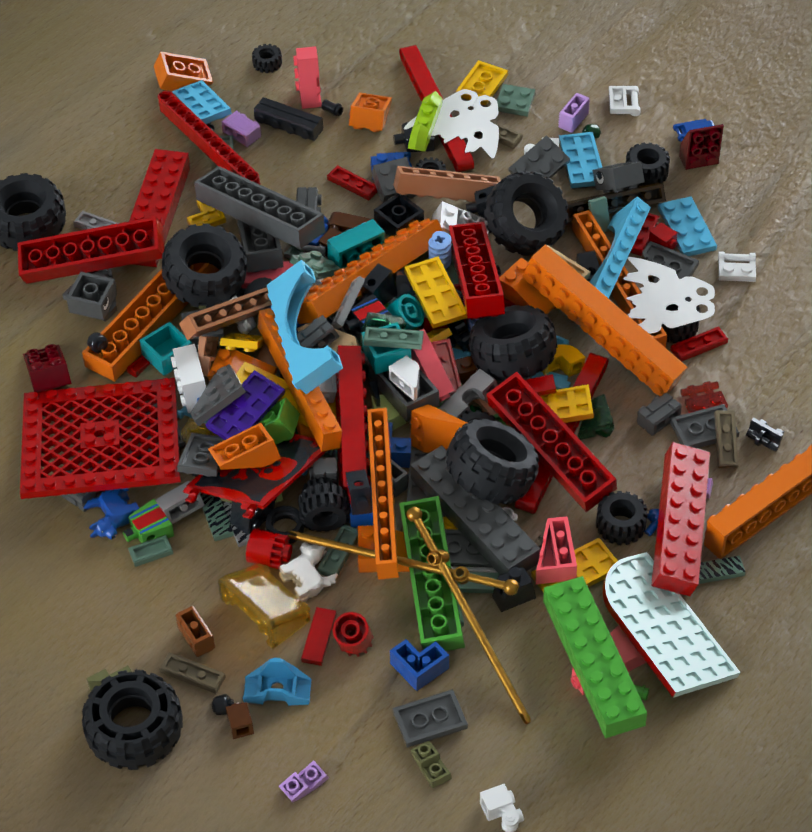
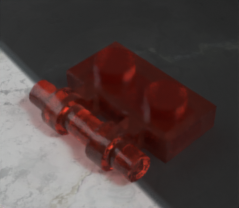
[681,381,728,413]

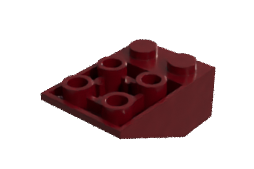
[679,124,724,170]
[23,344,72,393]

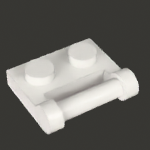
[609,86,641,116]
[718,251,756,282]

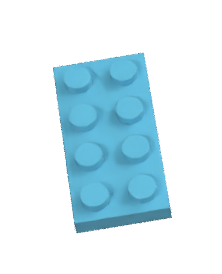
[172,80,232,124]
[559,132,602,188]
[658,196,717,256]

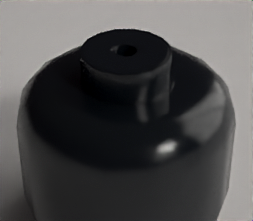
[87,332,108,353]
[212,694,234,715]

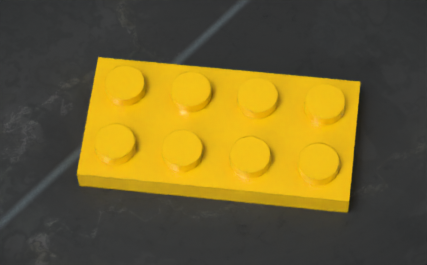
[404,256,467,328]
[540,384,594,423]
[531,538,618,593]

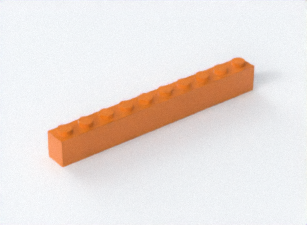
[572,210,667,348]
[257,308,342,452]
[367,408,399,580]

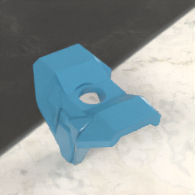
[243,658,312,706]

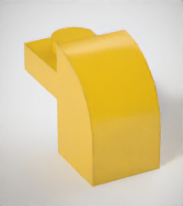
[542,344,586,377]

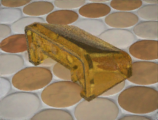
[218,563,311,649]

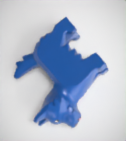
[84,488,139,540]

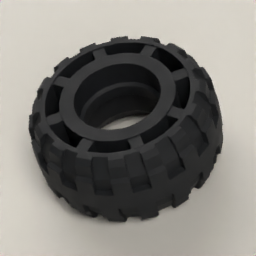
[484,171,568,256]
[0,173,66,251]
[162,224,247,308]
[469,305,558,381]
[446,419,539,504]
[82,669,183,770]

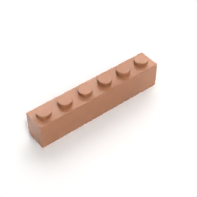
[393,166,501,202]
[179,287,272,341]

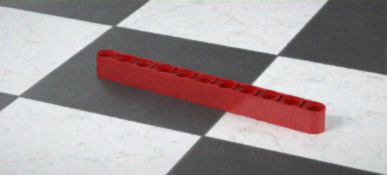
[399,45,474,172]
[158,91,261,185]
[515,353,609,514]

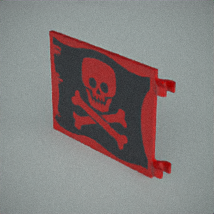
[183,433,326,519]

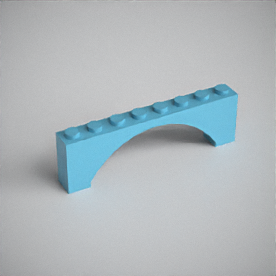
[566,197,651,316]
[267,260,343,394]

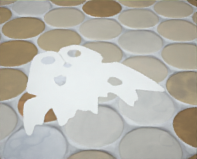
[404,89,499,158]
[623,257,715,334]

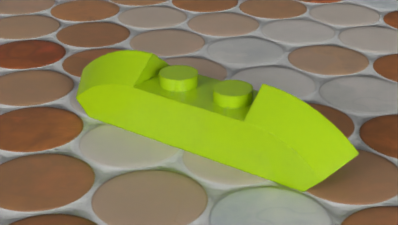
[408,91,443,152]

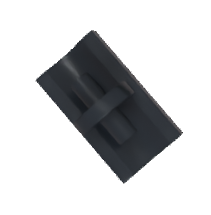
[447,320,470,353]
[746,418,784,452]

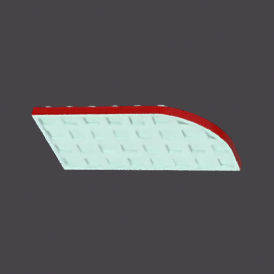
[602,552,740,698]

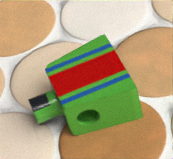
[123,499,174,543]

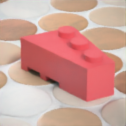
[293,46,322,109]
[536,516,577,584]

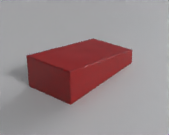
[127,356,151,378]

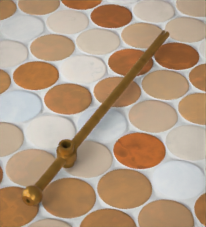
[406,507,531,724]
[287,530,519,595]

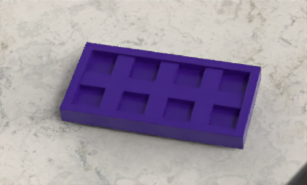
[205,370,285,440]

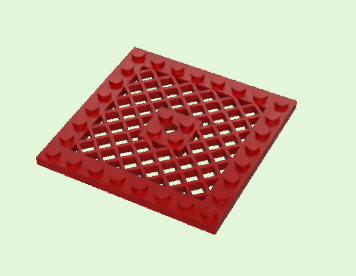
[20,378,181,499]

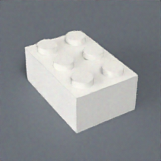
[171,344,206,413]

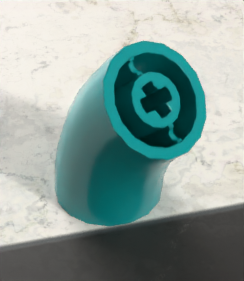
[386,294,424,330]

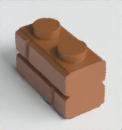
[175,606,215,657]

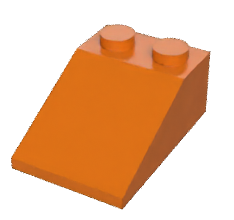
[153,52,213,91]
[349,92,392,132]
[499,258,555,314]
[207,348,277,382]
[410,404,467,453]
[208,422,281,470]
[358,525,410,573]

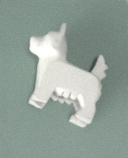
[279,542,338,605]

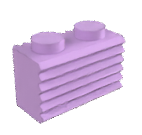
[558,93,590,133]
[221,110,261,147]

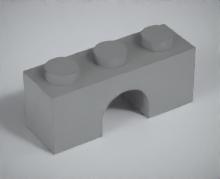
[440,369,498,418]

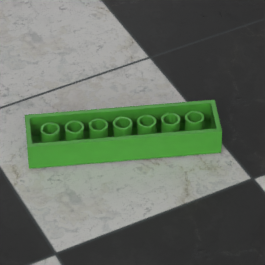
[399,496,465,651]
[543,576,647,738]

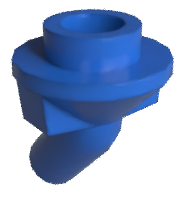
[644,509,659,536]

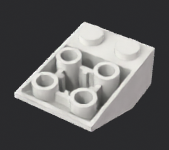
[432,201,489,234]

